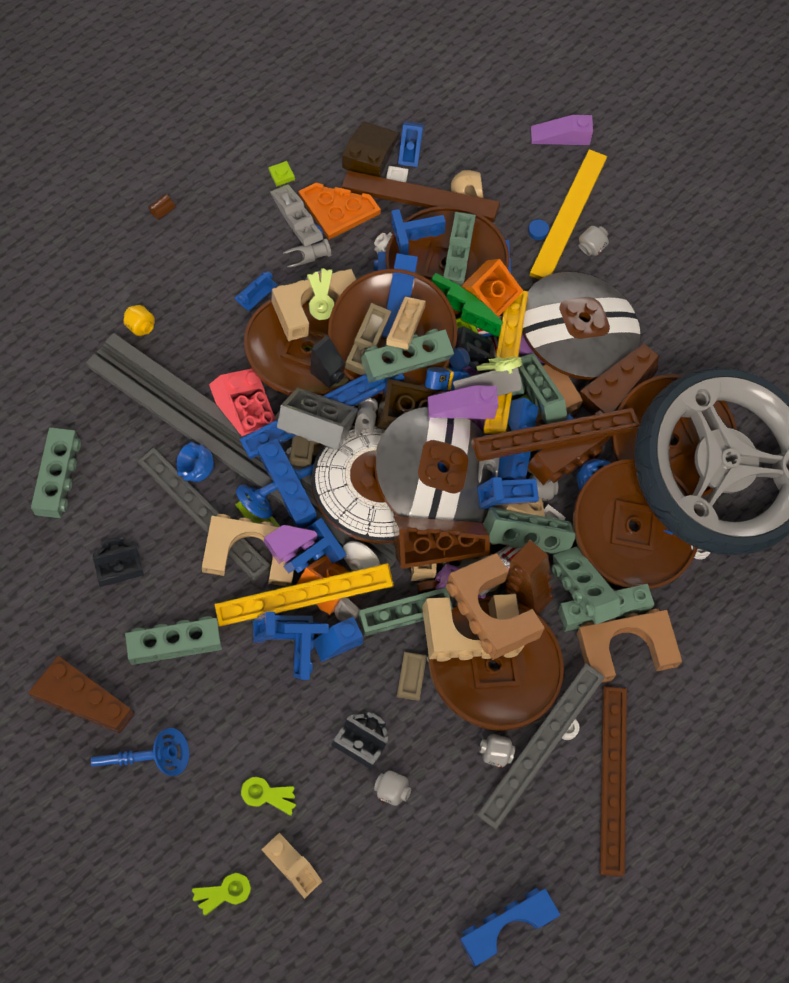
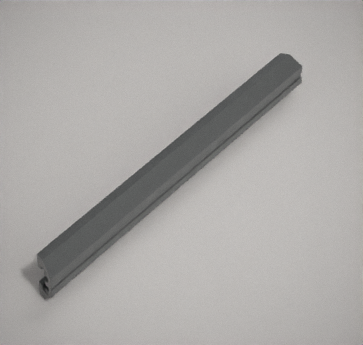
[85,333,397,568]

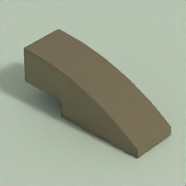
[345,303,391,375]

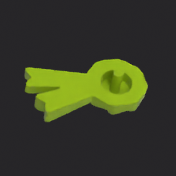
[241,777,296,816]
[192,873,251,916]

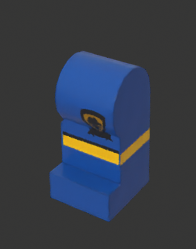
[425,367,469,390]

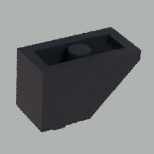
[310,335,345,388]

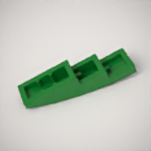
[431,273,503,337]

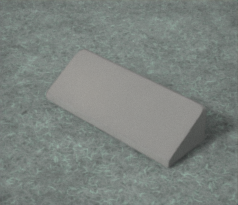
[453,367,522,396]

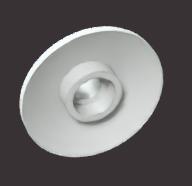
[343,541,380,571]

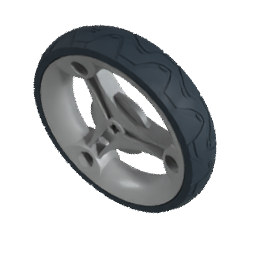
[634,368,789,555]

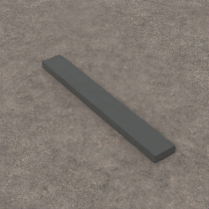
[138,448,271,582]
[477,664,605,830]

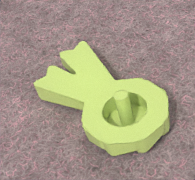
[307,268,334,320]
[476,356,522,374]

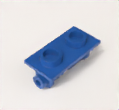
[234,271,278,311]

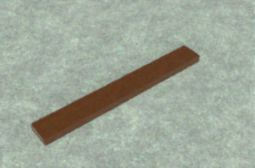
[341,171,500,222]
[471,408,639,462]
[600,686,627,877]

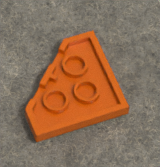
[298,183,381,240]

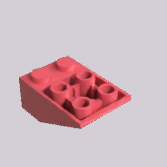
[209,369,276,436]

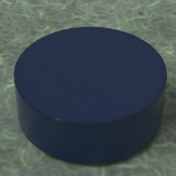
[449,347,470,370]

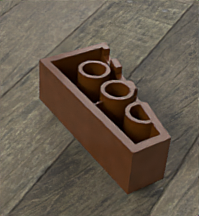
[580,343,658,415]
[528,410,612,486]
[393,516,490,569]
[503,540,553,615]
[28,656,134,734]

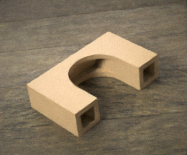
[271,269,356,341]
[202,514,296,587]
[422,594,524,661]

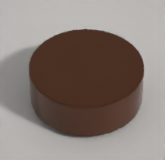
[417,580,439,594]

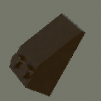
[342,121,400,177]

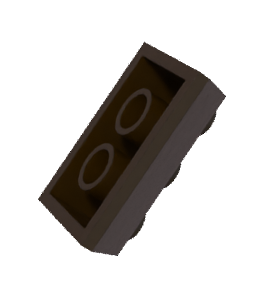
[376,379,446,429]

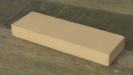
[387,297,426,349]

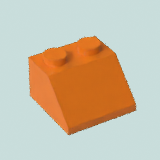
[461,259,523,317]
[296,555,350,615]

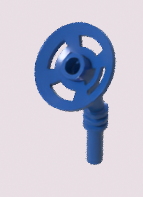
[236,464,314,519]
[91,728,189,776]

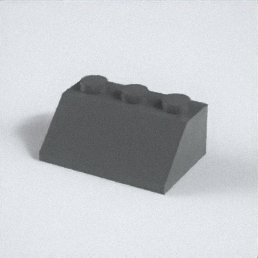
[277,388,358,450]

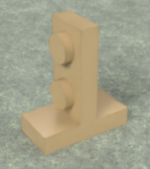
[261,833,322,899]

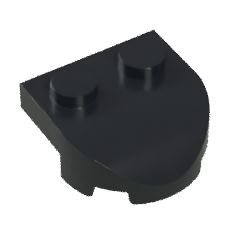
[455,326,496,373]
[93,537,144,587]
[331,712,389,770]

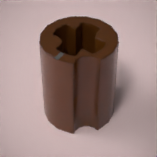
[148,194,176,220]

